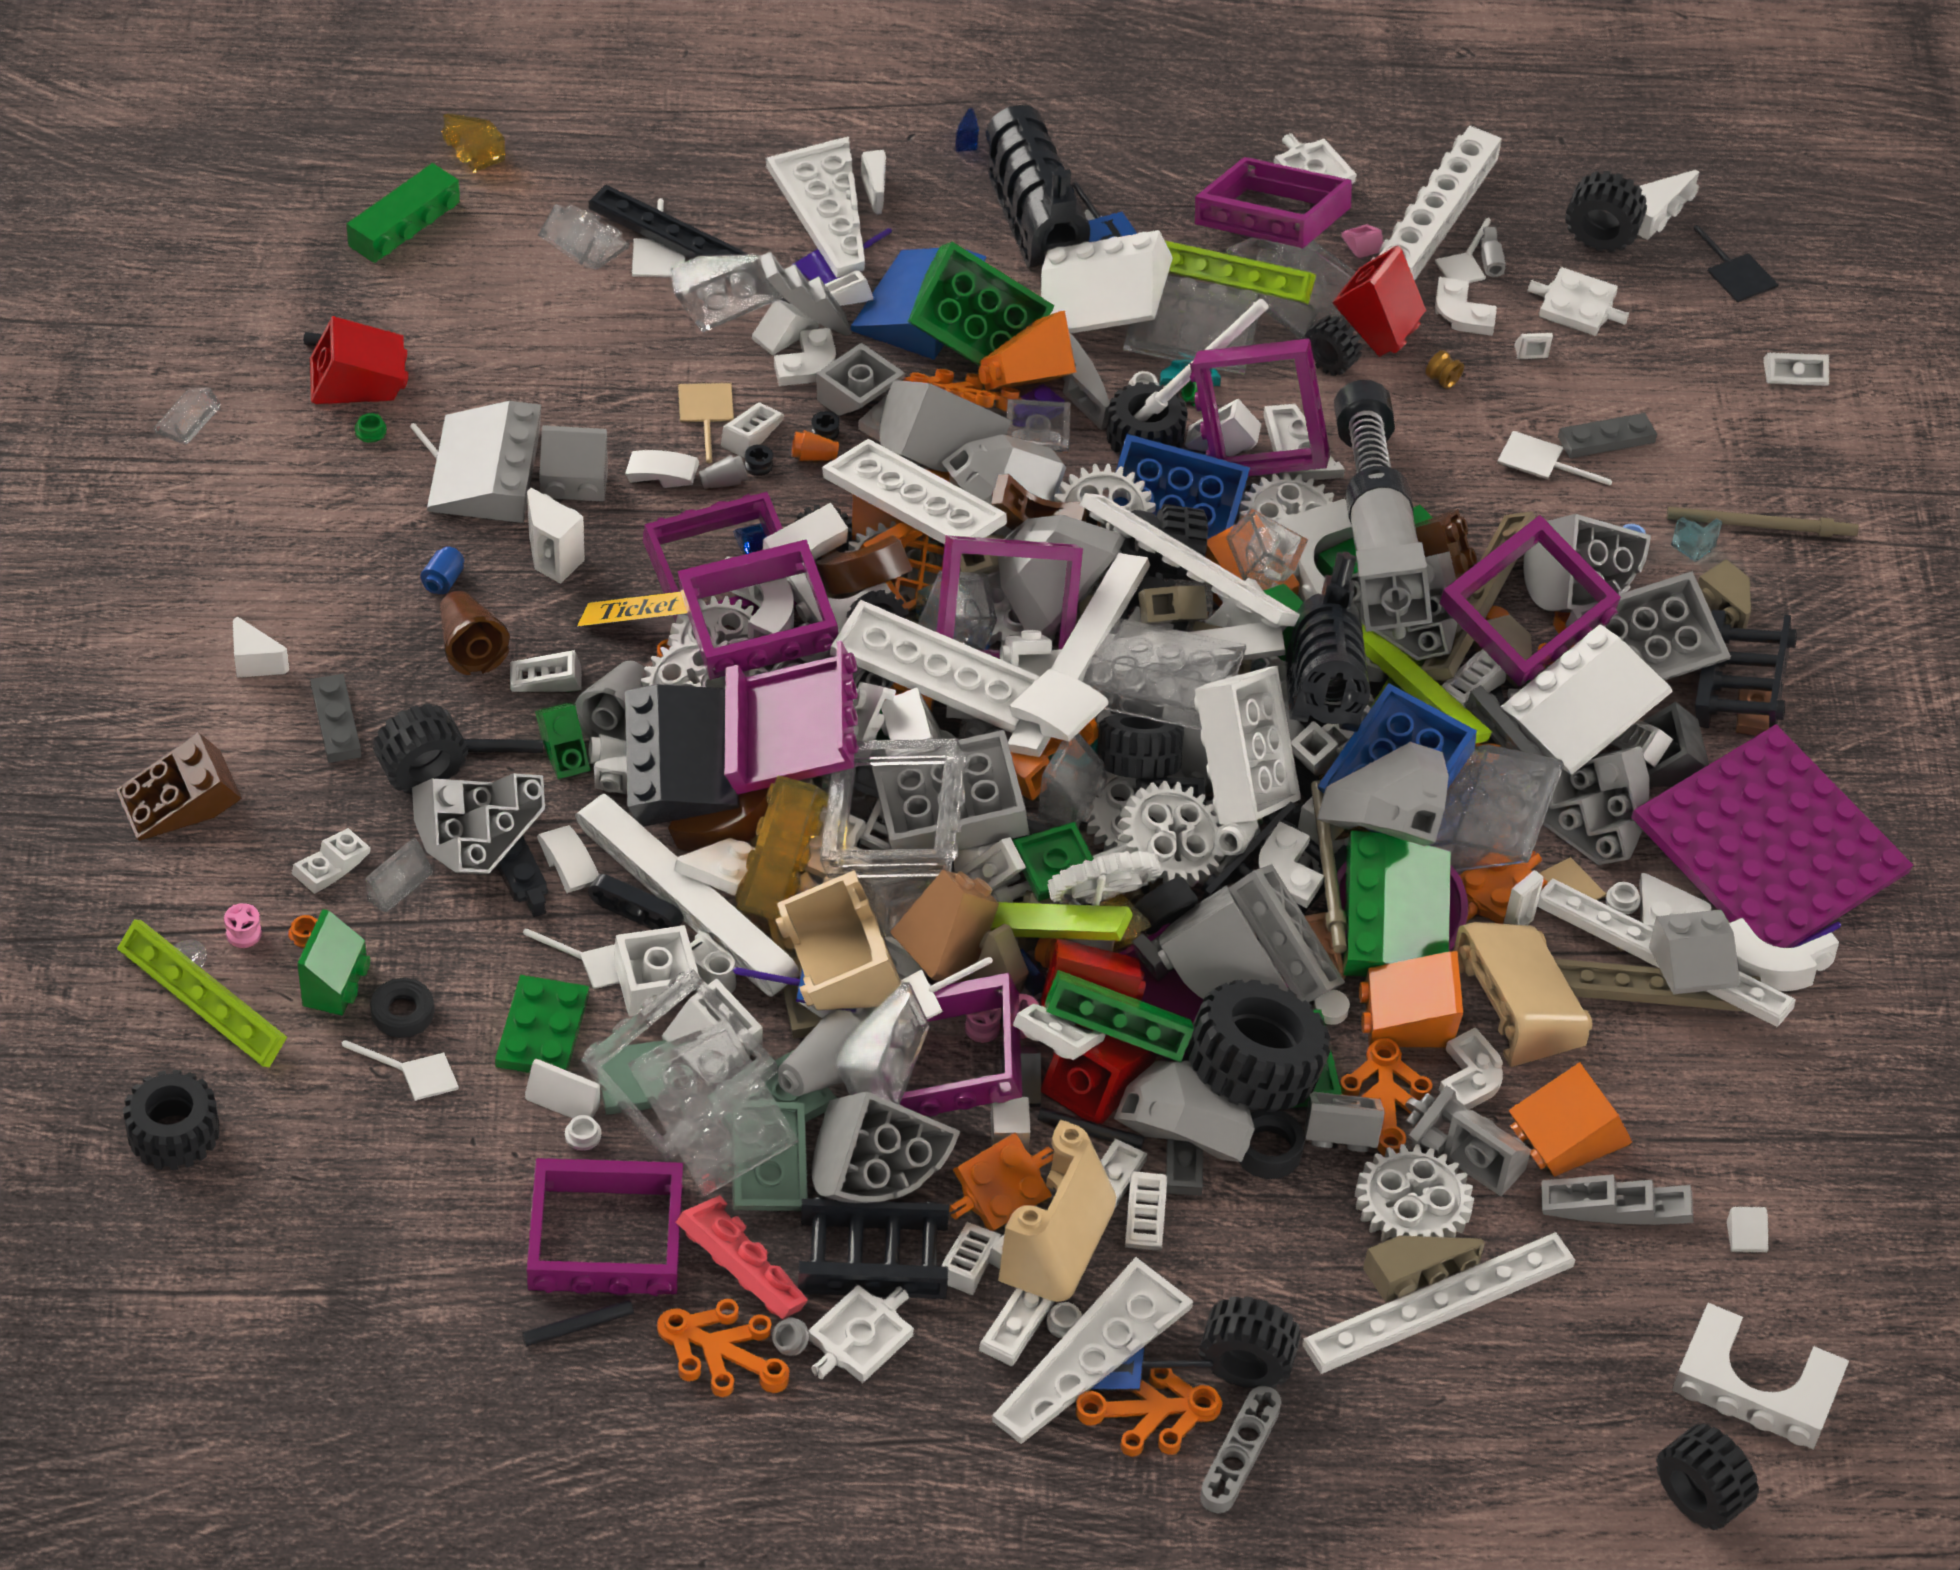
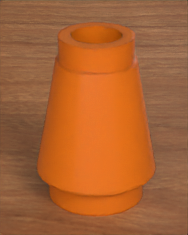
[791,430,839,461]

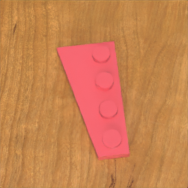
[675,1195,808,1320]

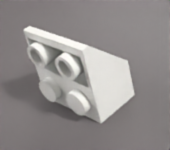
[527,488,585,584]
[662,978,763,1088]

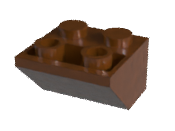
[1415,509,1477,579]

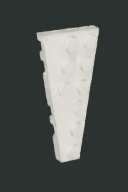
[766,136,865,278]

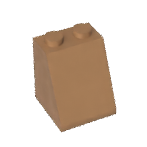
[890,870,999,984]

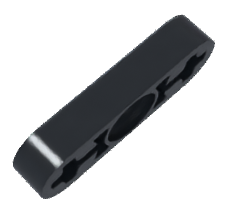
[588,874,684,930]

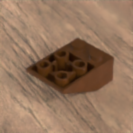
[115,732,242,841]

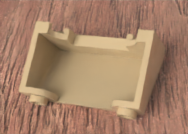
[776,870,908,1011]
[1453,922,1592,1068]
[998,1120,1116,1302]

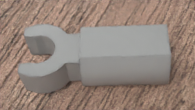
[1481,227,1506,277]

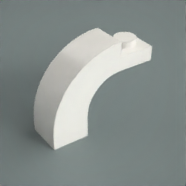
[726,556,794,640]
[1291,705,1371,776]
[1729,918,1839,991]

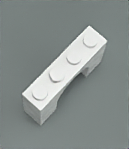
[1270,498,1354,602]
[763,503,896,633]
[1672,1303,1849,1450]

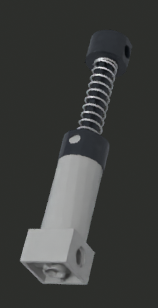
[1334,380,1433,639]

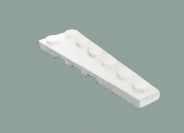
[992,1257,1193,1444]

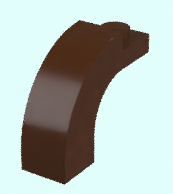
[991,474,1101,530]
[815,535,913,594]
[668,785,780,852]

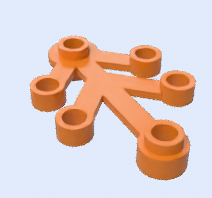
[903,369,1022,412]
[1340,1038,1432,1157]
[657,1299,789,1397]
[1075,1368,1222,1457]

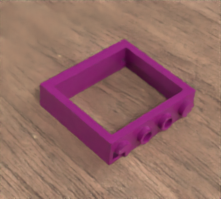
[1195,157,1352,248]
[1190,339,1331,476]
[643,492,797,627]
[1439,515,1621,687]
[937,535,1083,659]
[677,539,839,680]
[873,973,1022,1116]
[527,1158,683,1296]

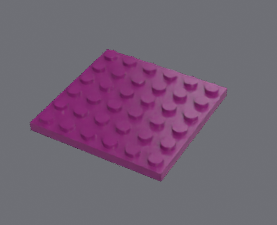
[1631,724,1913,948]

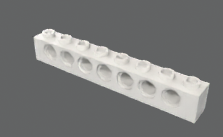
[1371,126,1502,281]

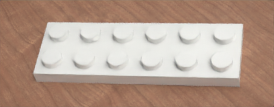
[822,439,1007,545]
[830,600,1040,733]

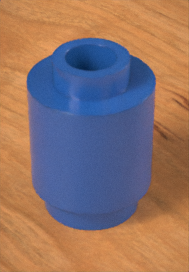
[420,547,464,594]

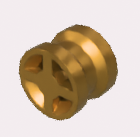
[1425,350,1464,389]

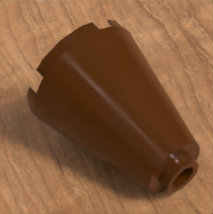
[440,591,510,675]

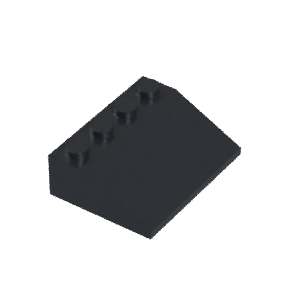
[625,684,739,827]

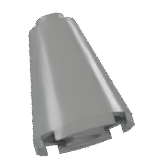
[575,661,647,741]
[778,1009,877,1096]

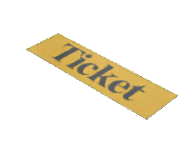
[577,592,687,626]

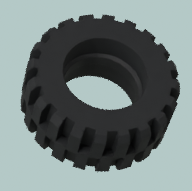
[1187,979,1331,1112]

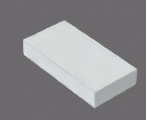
[1503,870,1544,925]

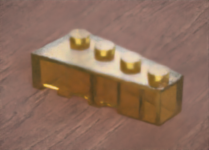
[736,775,834,923]

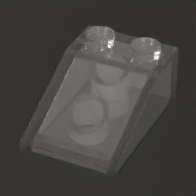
[671,254,784,333]
[836,982,930,1105]

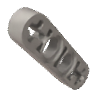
[1200,1386,1281,1513]

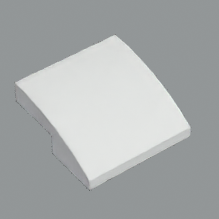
[1009,669,1108,741]

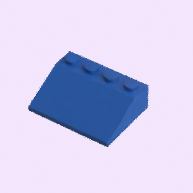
[850,248,986,360]
[1108,434,1250,539]
[1318,683,1477,833]

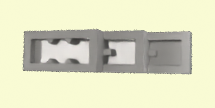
[760,251,852,336]
[1062,332,1110,430]
[1542,1174,1694,1225]

